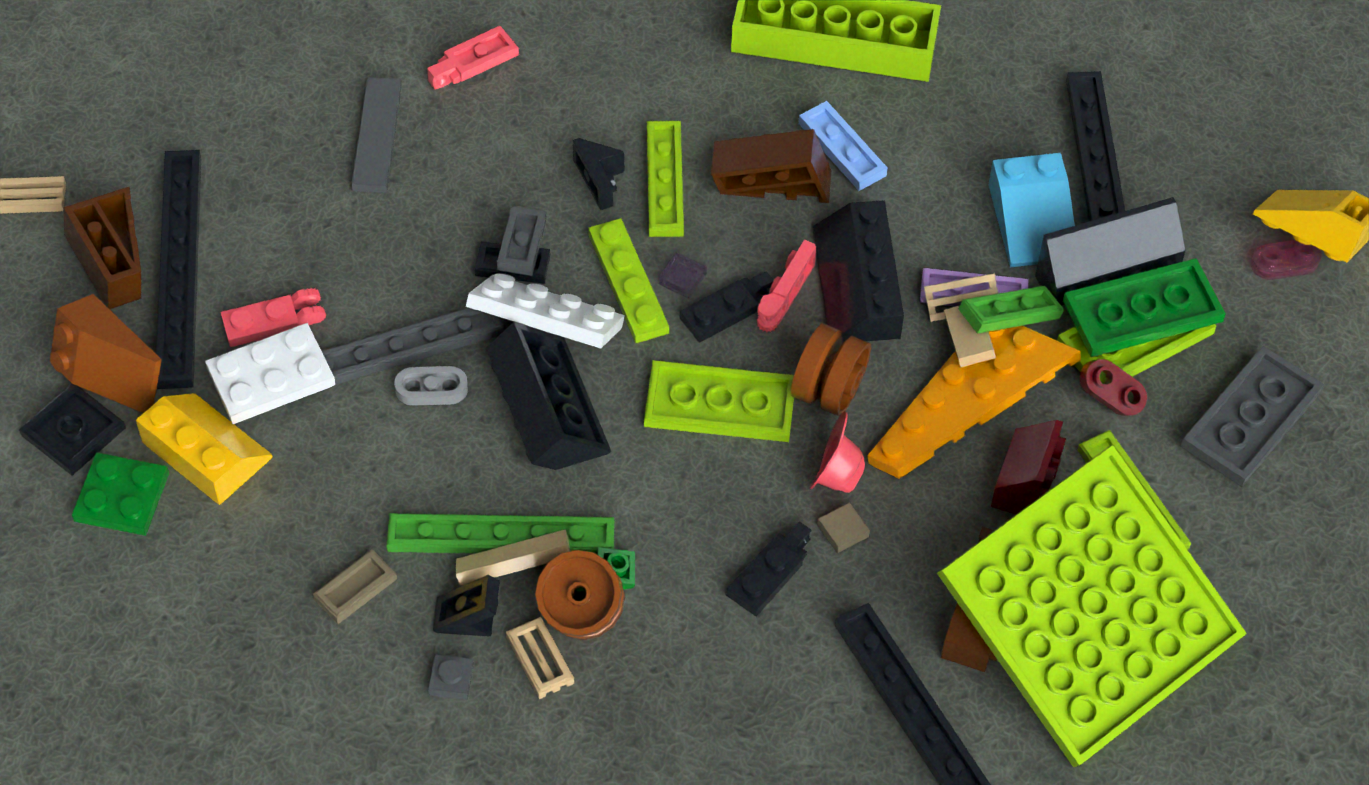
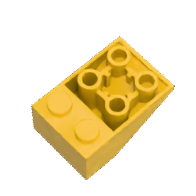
[1253,190,1369,263]

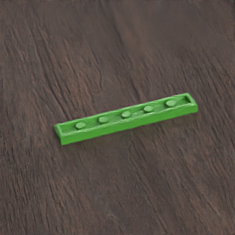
[387,513,615,553]

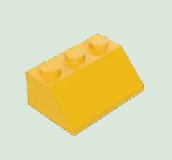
[136,393,273,505]

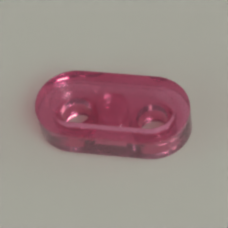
[1251,240,1322,280]

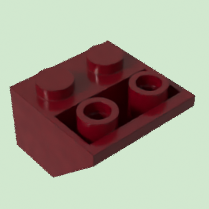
[991,420,1066,514]

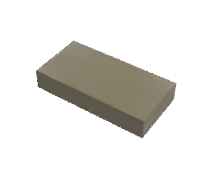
[313,549,397,624]

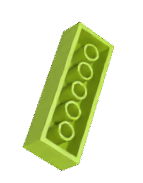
[731,0,941,82]

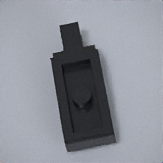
[680,271,774,343]
[726,521,812,617]

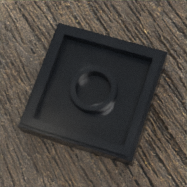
[19,384,126,476]

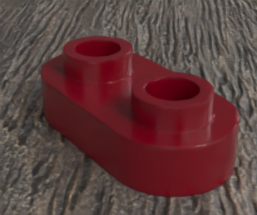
[1080,359,1147,416]

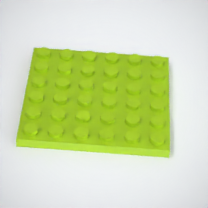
[937,445,1247,767]

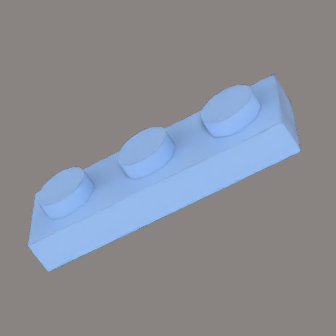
[799,101,887,191]

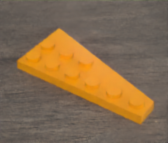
[867,326,1081,479]

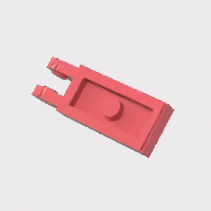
[757,239,816,333]
[220,288,326,347]

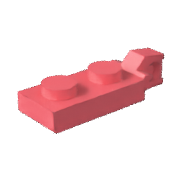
[427,26,519,90]

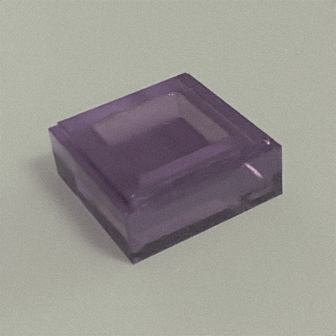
[659,252,707,298]

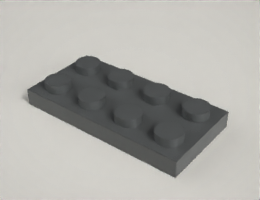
[1181,346,1324,487]

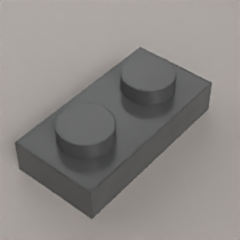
[497,206,546,276]

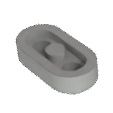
[394,366,468,405]

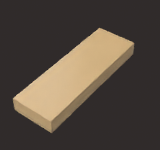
[456,529,570,586]

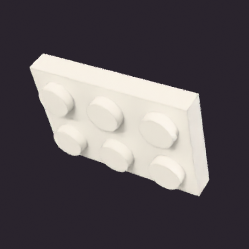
[205,323,335,424]

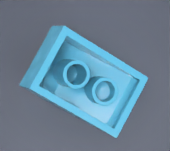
[988,153,1075,267]

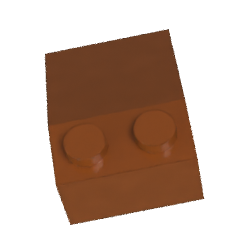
[50,294,162,413]

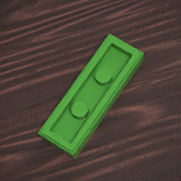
[958,286,1064,334]

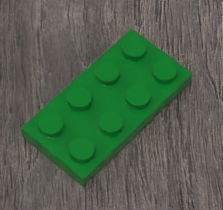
[1063,258,1226,357]

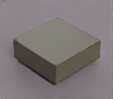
[817,502,870,553]

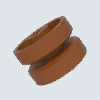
[791,323,871,416]
[535,550,625,640]

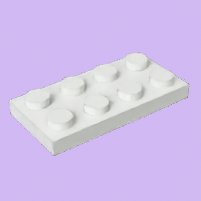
[466,273,625,348]

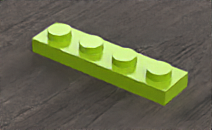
[588,218,669,343]

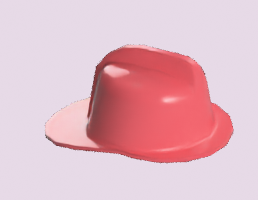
[810,411,865,493]

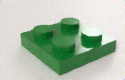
[72,452,169,536]

